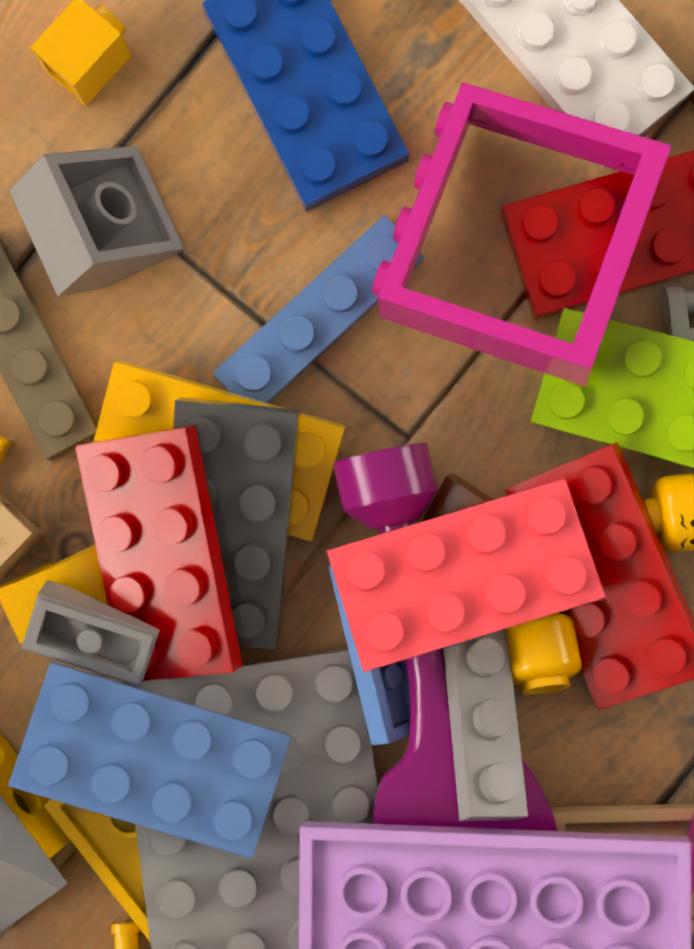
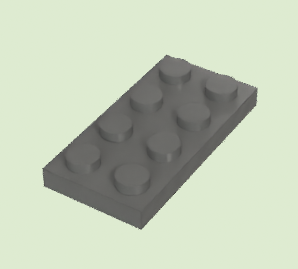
[173,397,301,650]

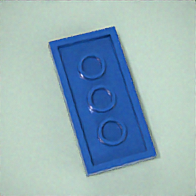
[202,0,409,212]

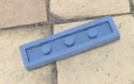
[213,215,424,404]

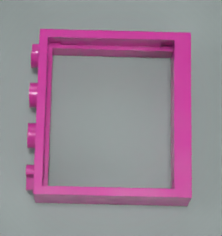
[372,82,672,387]

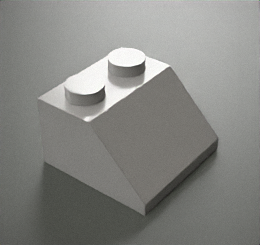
[10,146,184,297]

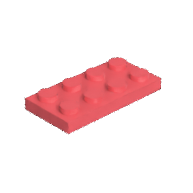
[327,479,606,673]

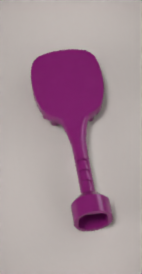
[333,443,558,831]

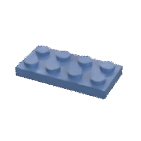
[8,661,291,859]

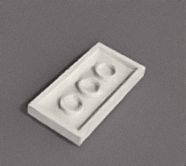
[459,0,694,168]

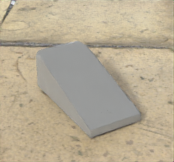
[21,580,160,687]

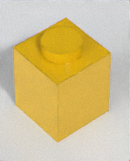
[30,0,132,106]

